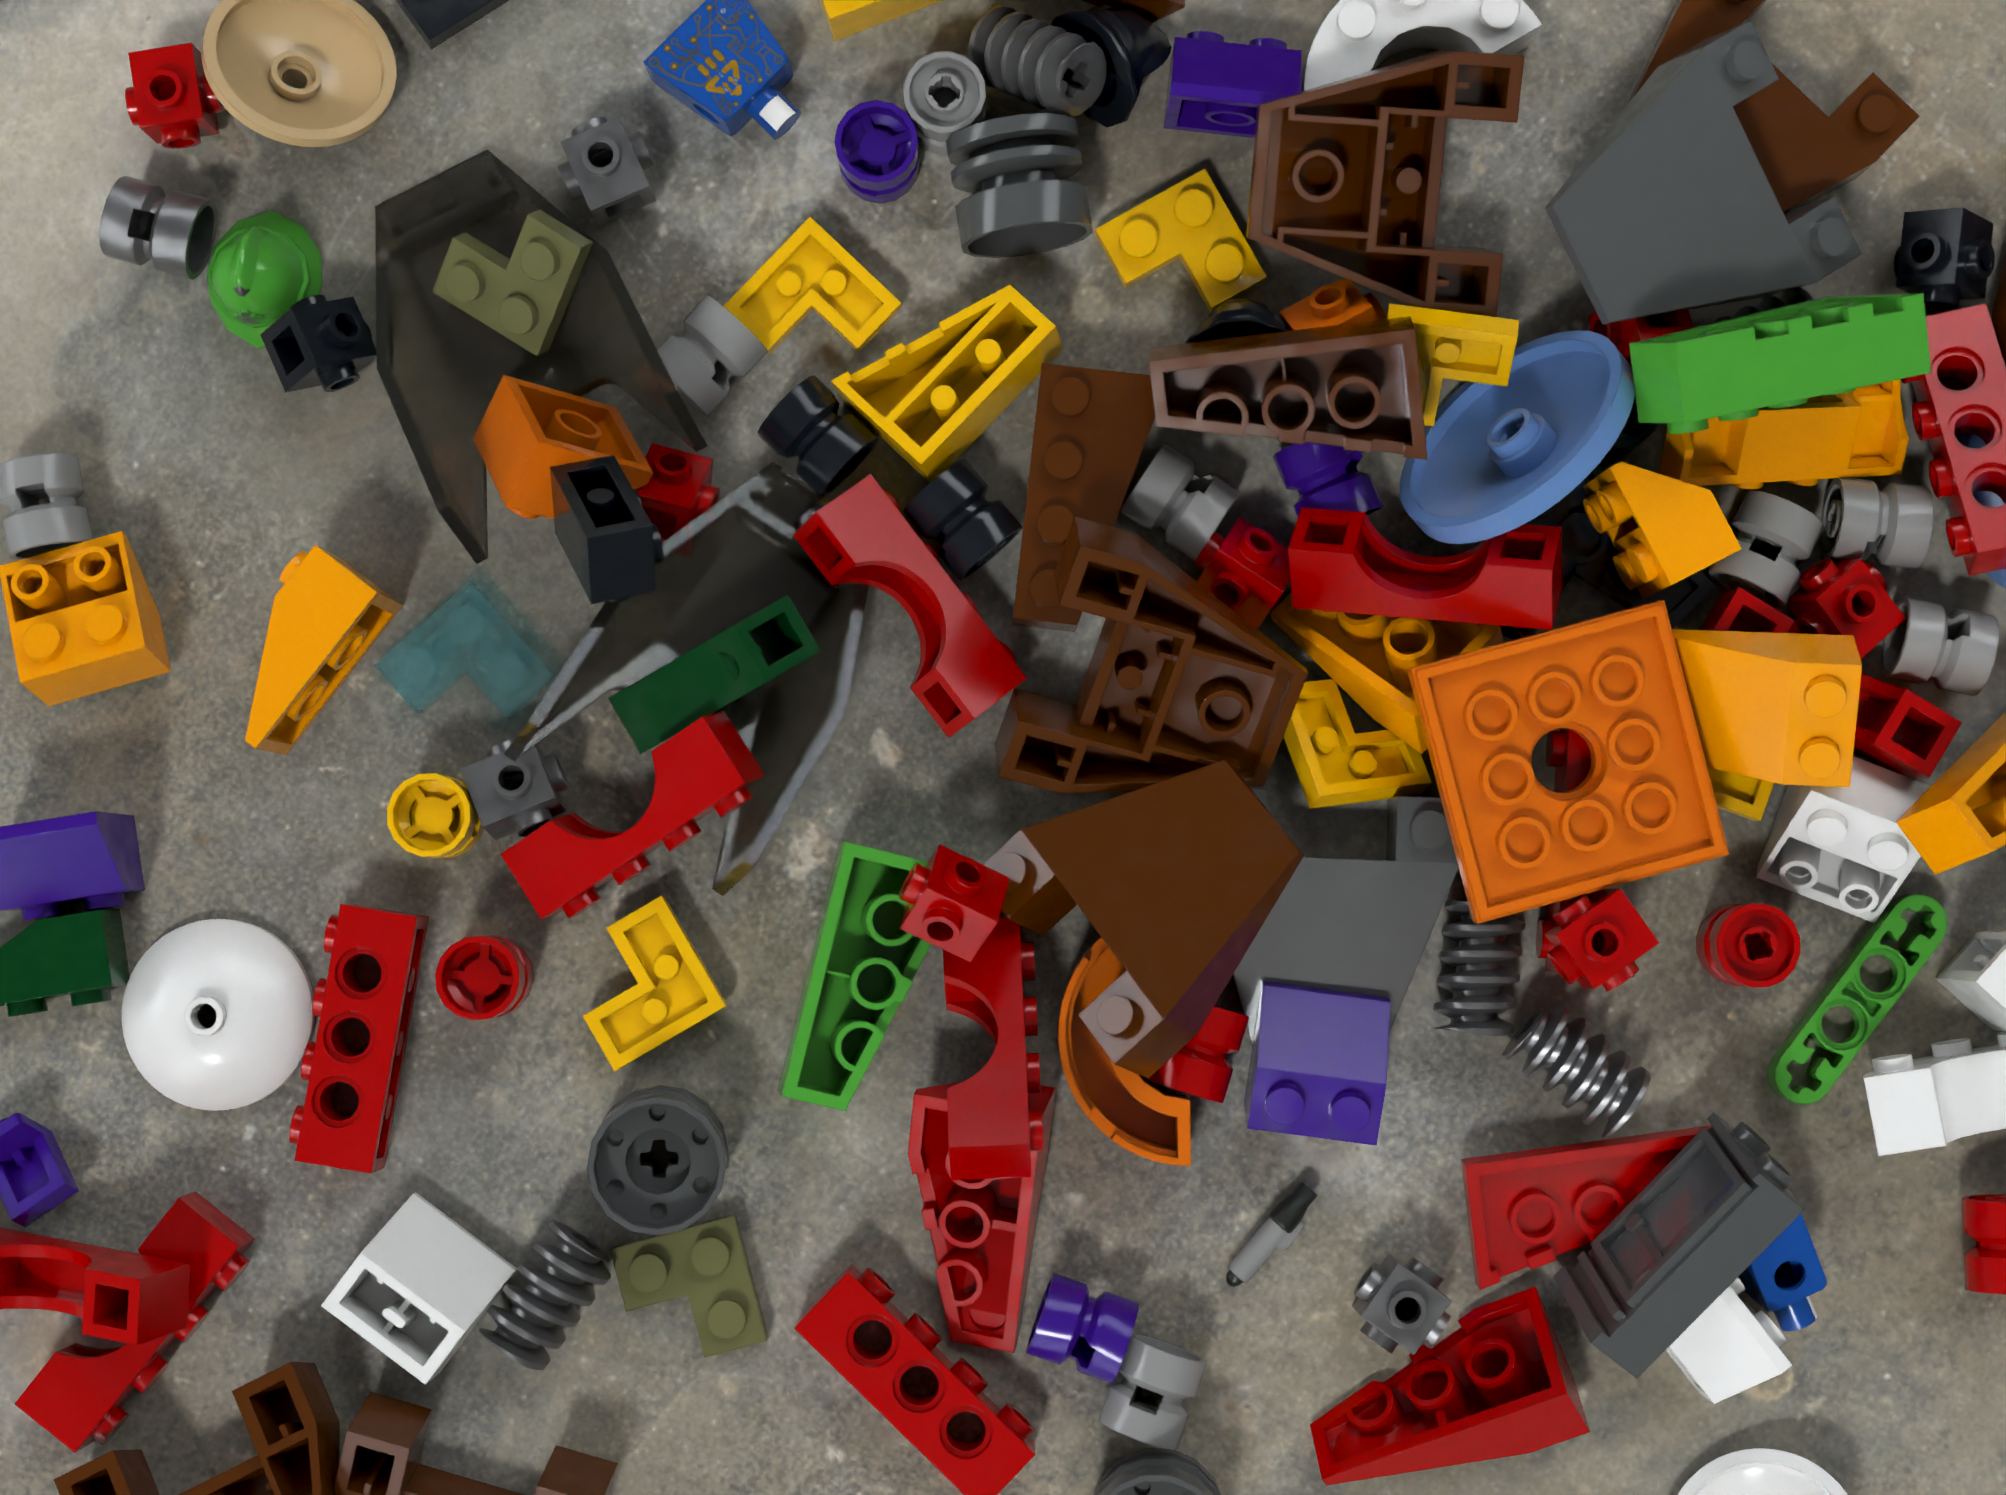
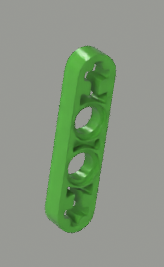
[1767,894,1948,1105]

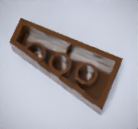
[1149,316,1427,460]

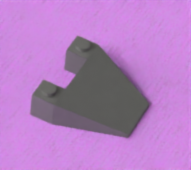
[1545,20,1862,325]
[1232,790,1459,1045]

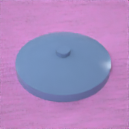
[1400,330,1635,544]

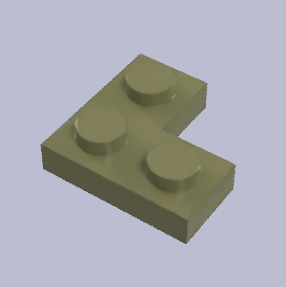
[432,210,593,356]
[610,1213,769,1358]

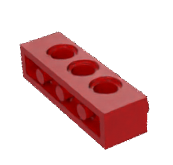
[1901,303,2006,576]
[289,904,429,1174]
[794,1264,1036,1495]

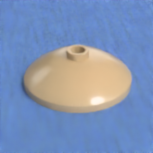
[201,0,397,147]

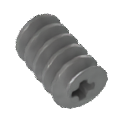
[968,5,1107,117]
[1433,900,1526,1036]
[1502,1001,1651,1139]
[479,1220,611,1370]

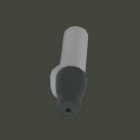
[1226,1182,1318,1287]

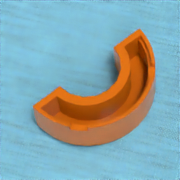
[1057,936,1191,1166]

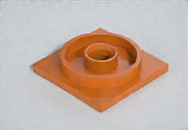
[1407,600,1729,924]

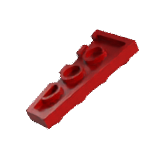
[1461,1125,1727,1290]

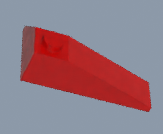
[908,1082,1056,1353]
[1310,1287,1590,1486]

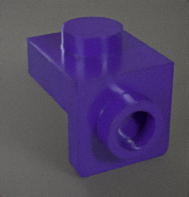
[0,1113,79,1228]

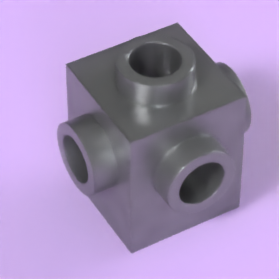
[558,116,657,226]
[460,739,569,840]
[1352,1254,1452,1354]

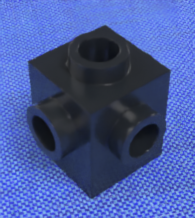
[1894,208,1995,310]
[260,295,378,393]

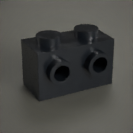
[550,455,664,604]

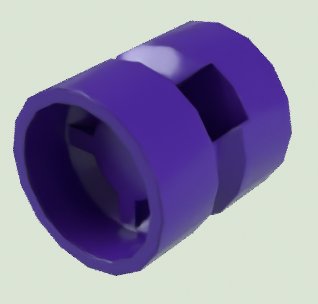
[834,100,920,204]
[1273,442,1384,517]
[1026,1272,1139,1384]

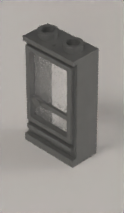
[1553,1112,1804,1379]

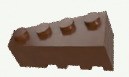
[1013,363,1155,632]

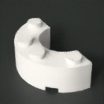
[1301,0,1542,92]
[1863,1032,2006,1156]

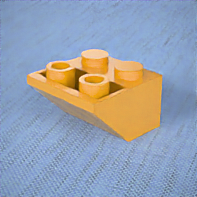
[1583,462,1742,599]
[0,531,171,706]

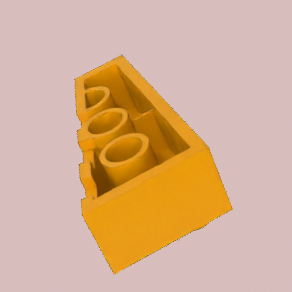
[1896,711,2006,875]

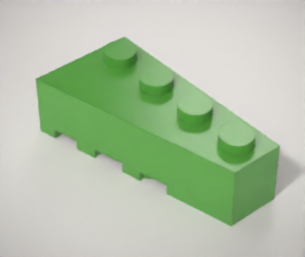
[1629,293,1931,434]
[777,841,933,1111]

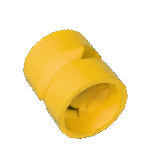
[387,773,484,858]

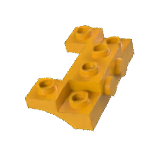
[1659,379,1909,489]

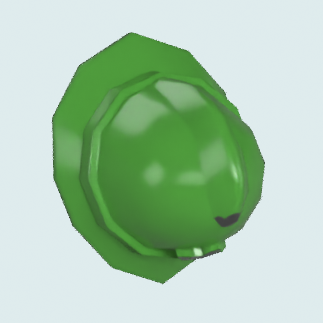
[207,210,322,349]

